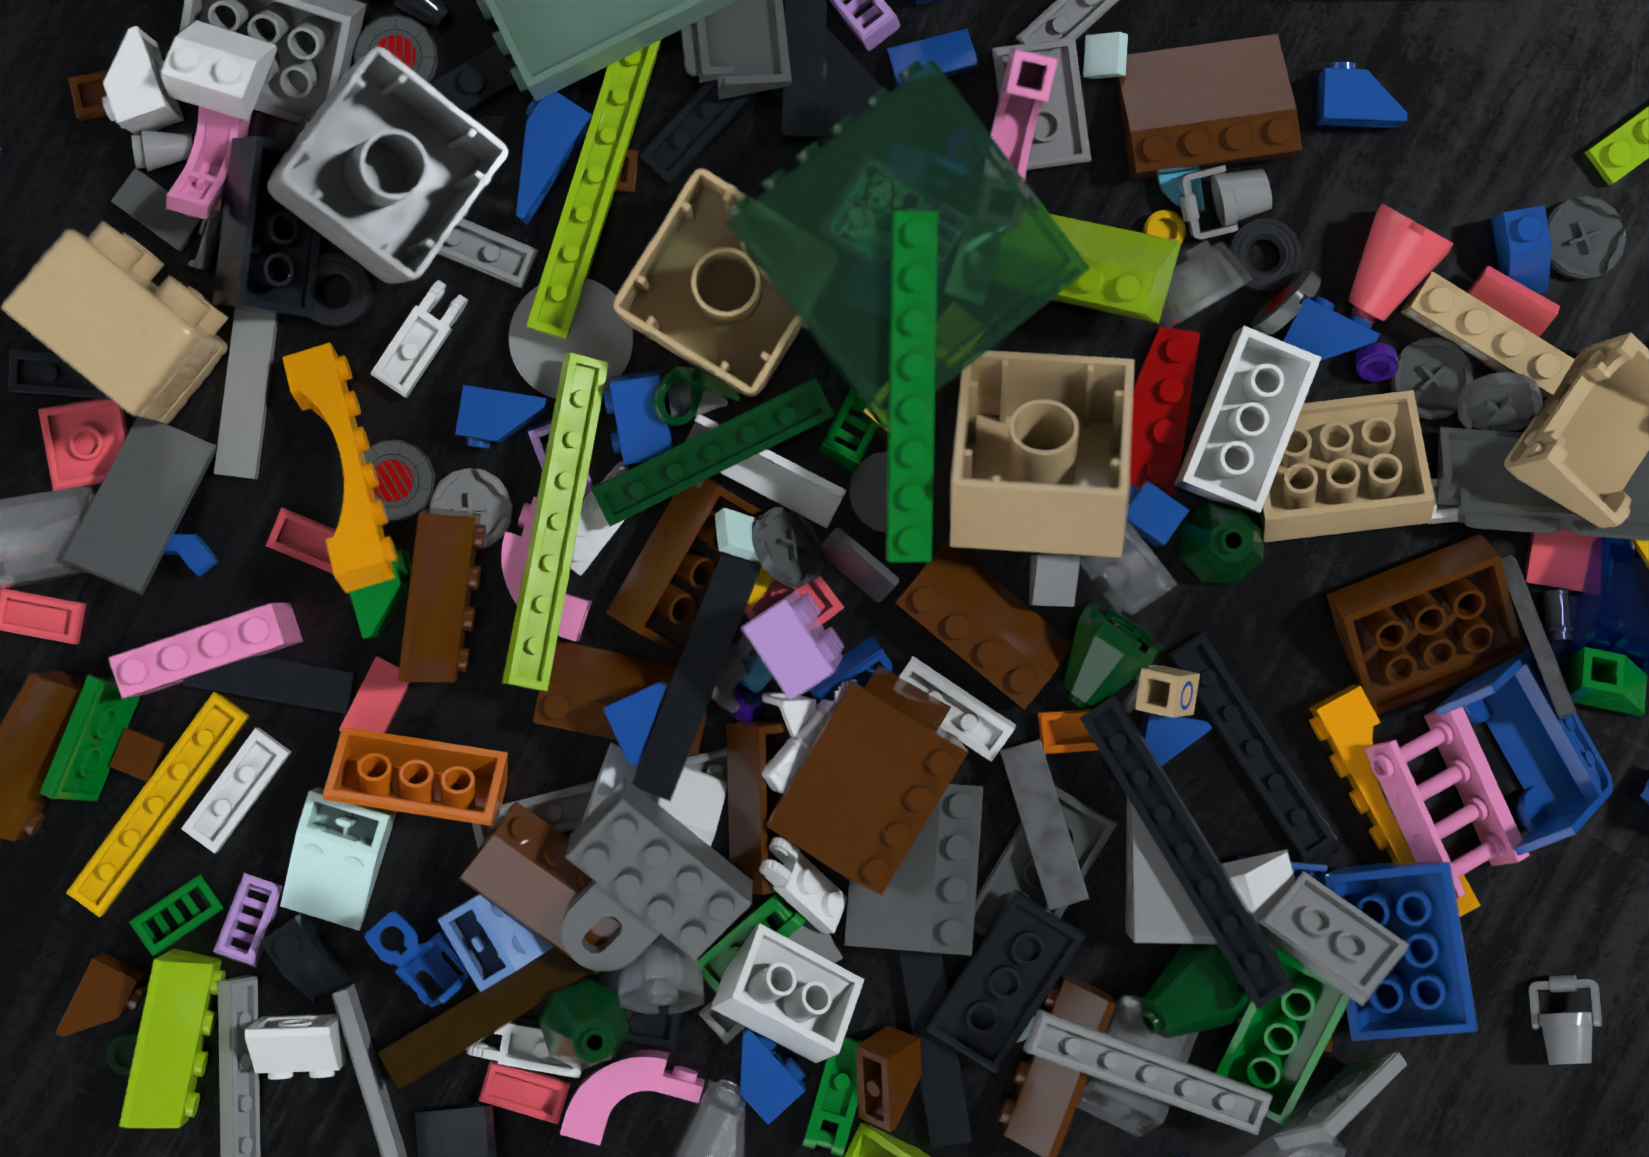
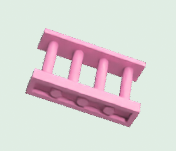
[1365,707,1530,898]

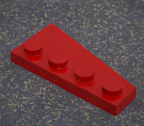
[1129,326,1200,497]

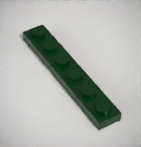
[591,377,836,527]

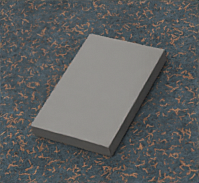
[992,37,1091,171]
[1259,871,1409,1006]
[1273,1052,1407,1150]

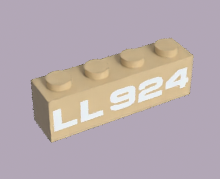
[1400,271,1575,398]

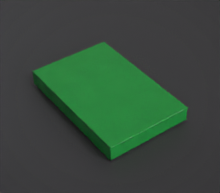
[40,675,141,802]

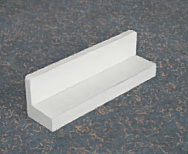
[685,413,846,528]

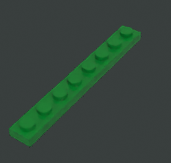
[886,211,938,562]

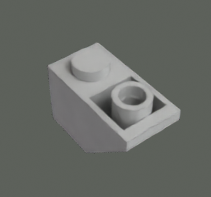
[1029,552,1080,607]

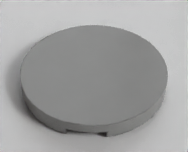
[509,278,634,399]

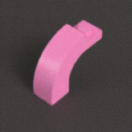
[166,106,251,220]
[501,497,592,641]
[560,1050,704,1145]

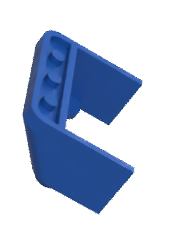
[1436,648,1613,856]

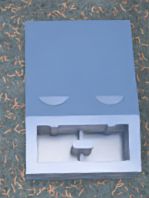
[438,893,554,992]

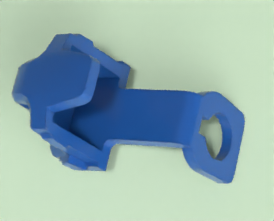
[365,911,469,1007]

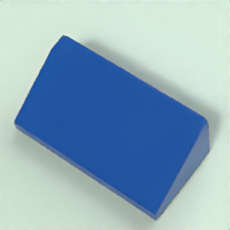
[887,29,978,90]
[809,637,899,703]

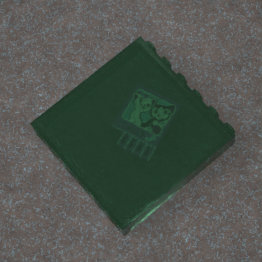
[723,59,1090,430]

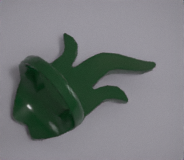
[652,365,739,426]

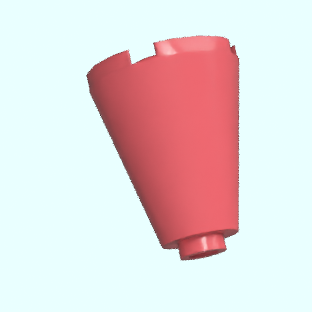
[1348,204,1454,324]

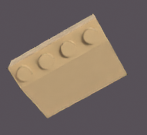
[1259,390,1435,542]

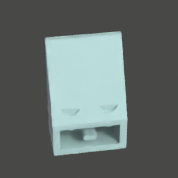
[280,787,397,931]

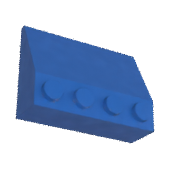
[1324,861,1478,1041]

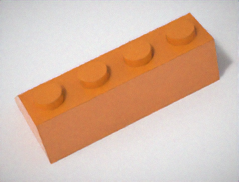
[323,727,508,826]

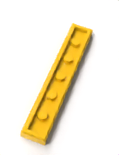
[66,692,249,917]

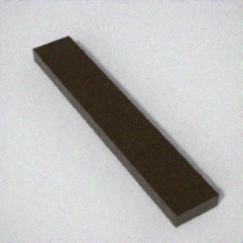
[378,947,592,1090]

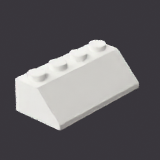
[1174,326,1322,513]

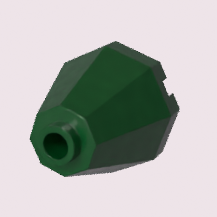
[1178,500,1264,583]
[1063,602,1163,709]
[1140,943,1249,1039]
[538,978,630,1071]

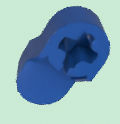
[163,533,219,577]

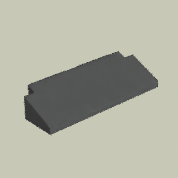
[681,0,792,99]
[1437,427,1649,540]

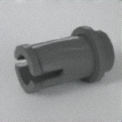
[1541,590,1575,641]

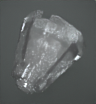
[618,934,705,1014]

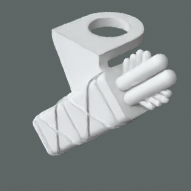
[762,679,858,794]

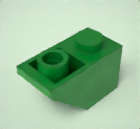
[1564,647,1647,716]

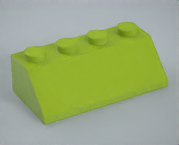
[989,209,1181,324]
[119,948,225,1128]

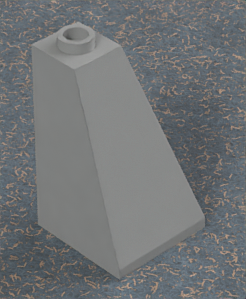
[1125,797,1217,944]

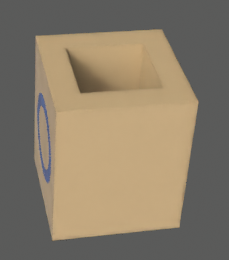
[1135,665,1200,718]

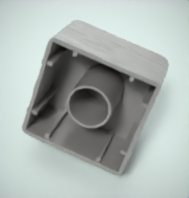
[268,47,508,284]

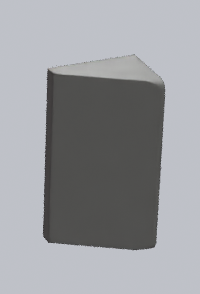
[819,527,900,603]

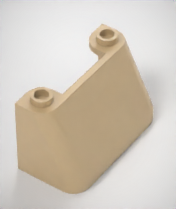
[1504,333,1649,528]

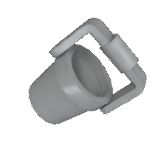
[1179,165,1272,240]
[1529,975,1602,1065]

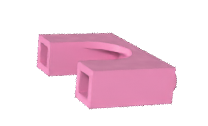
[972,48,1058,229]
[109,602,303,698]

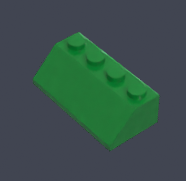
[1216,947,1351,1126]

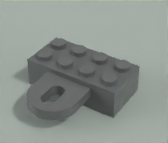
[561,778,753,971]

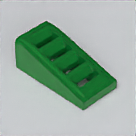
[818,375,882,471]
[129,874,224,957]

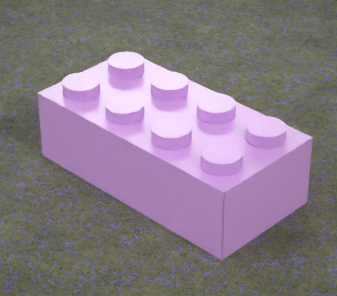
[742,589,845,701]

